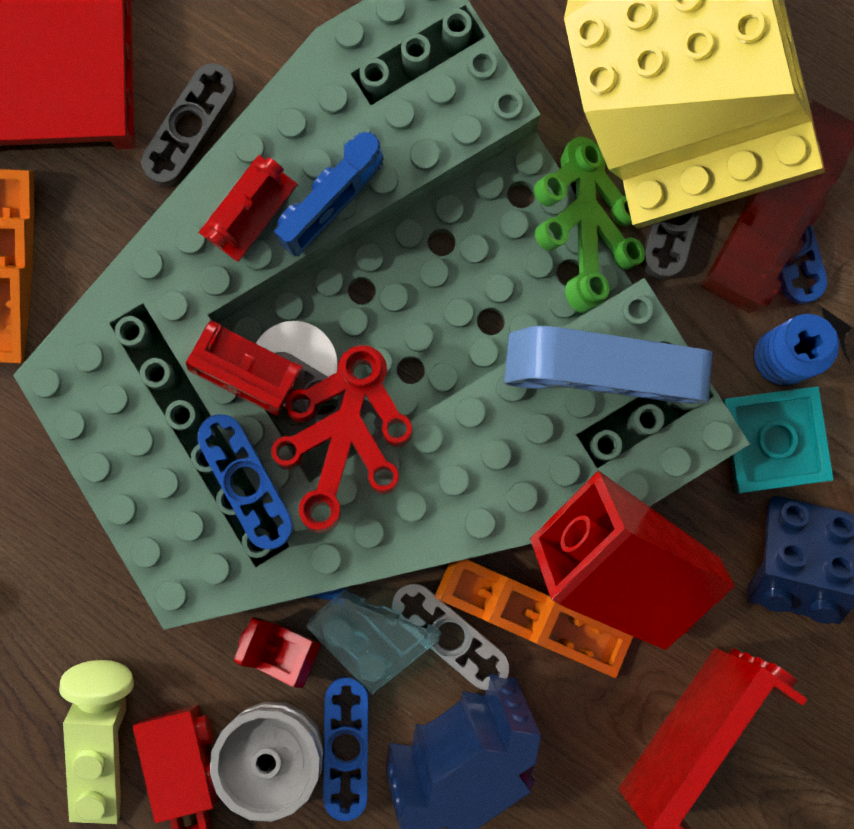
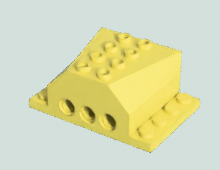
[564,0,825,229]

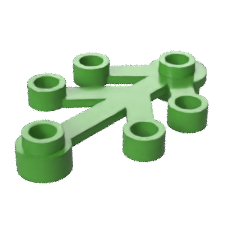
[534,136,645,313]

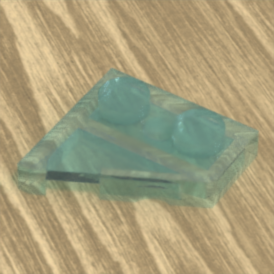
[306,590,442,695]

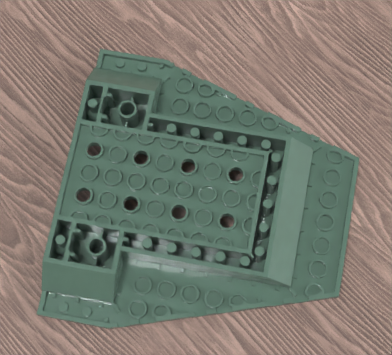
[13,0,750,630]

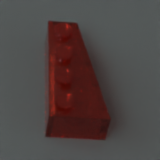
[700,100,854,313]

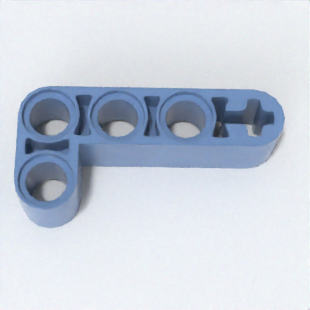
[504,326,713,404]

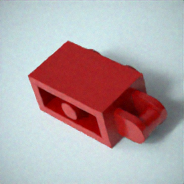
[133,705,220,829]

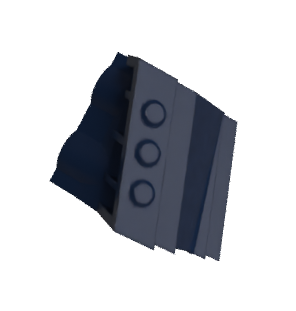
[386,673,541,829]

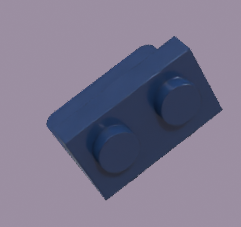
[747,496,854,625]

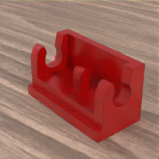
[186,321,303,416]

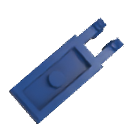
[274,130,384,257]

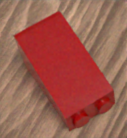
[530,470,735,650]

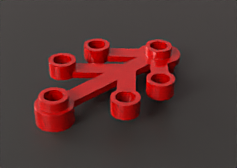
[271,345,413,533]

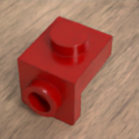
[234,617,322,689]

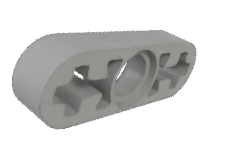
[392,583,509,690]

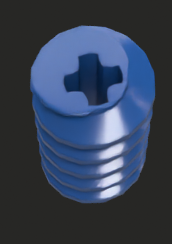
[753,314,839,386]

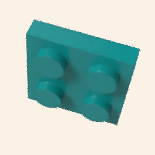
[722,386,833,494]

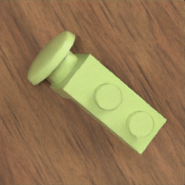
[59,660,134,824]

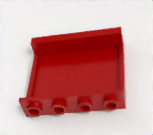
[0,0,135,150]
[618,648,807,829]

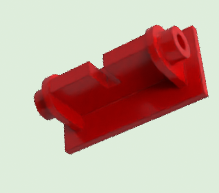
[198,154,298,263]

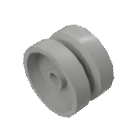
[210,701,324,822]

